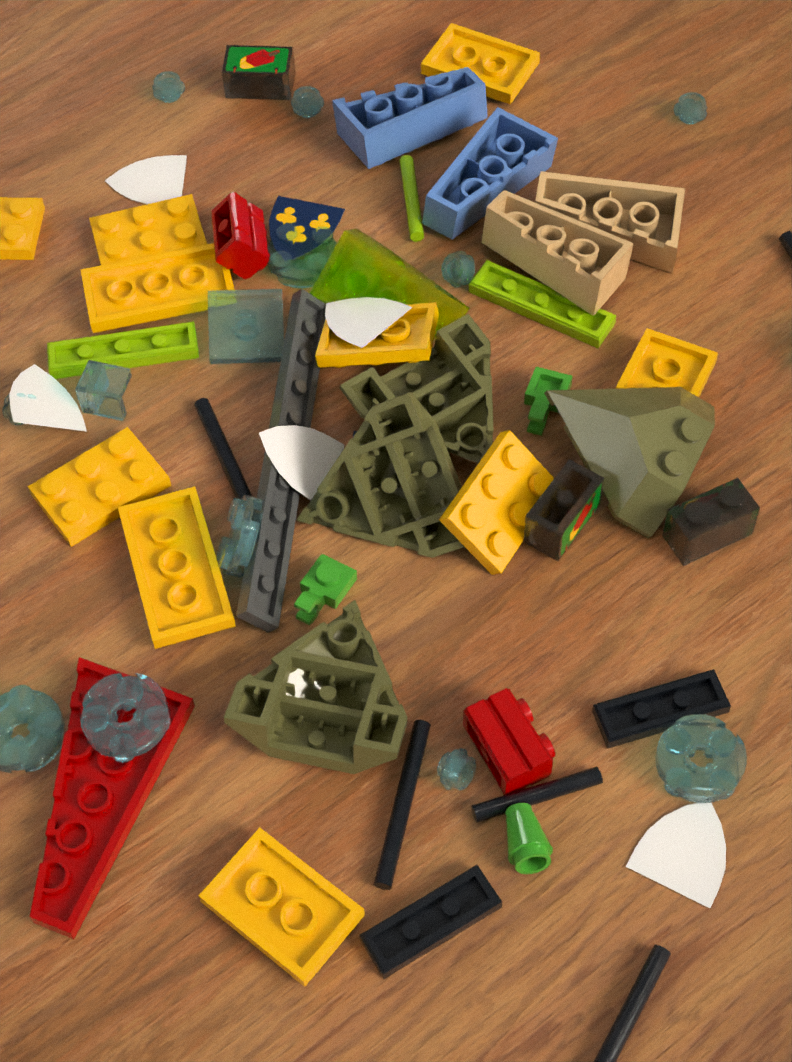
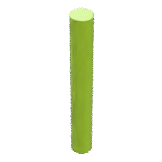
[399,155,424,242]

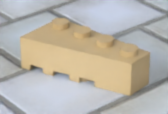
[535,171,685,274]
[481,190,634,316]

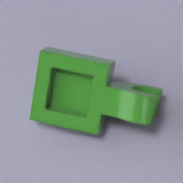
[524,367,573,436]
[294,554,357,625]

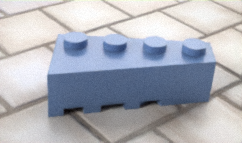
[332,67,488,169]
[422,107,558,240]

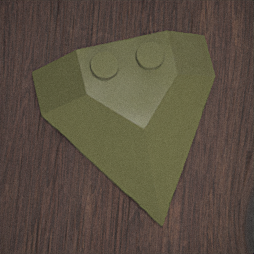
[340,314,494,463]
[544,387,715,539]
[296,392,464,558]
[223,600,408,774]

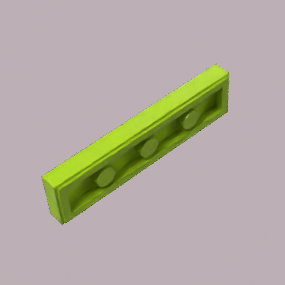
[469,260,616,349]
[47,321,199,379]

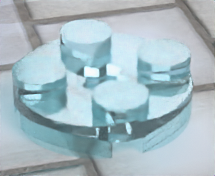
[268,224,339,288]
[216,495,262,578]
[80,673,171,762]
[0,685,65,773]
[655,714,747,803]

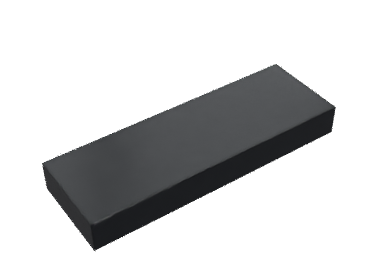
[592,669,731,749]
[359,865,502,979]

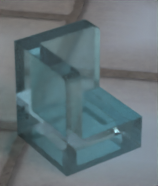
[75,360,132,421]

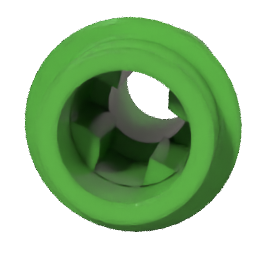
[505,803,553,874]

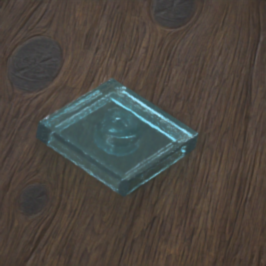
[208,289,284,364]

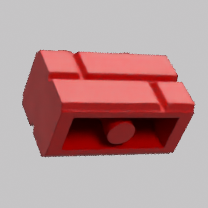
[211,192,270,279]
[463,688,556,795]

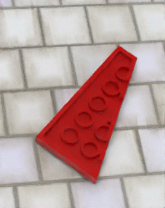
[30,657,195,939]

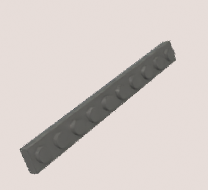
[236,289,326,633]

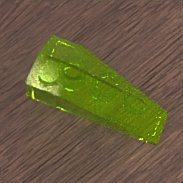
[310,229,470,337]

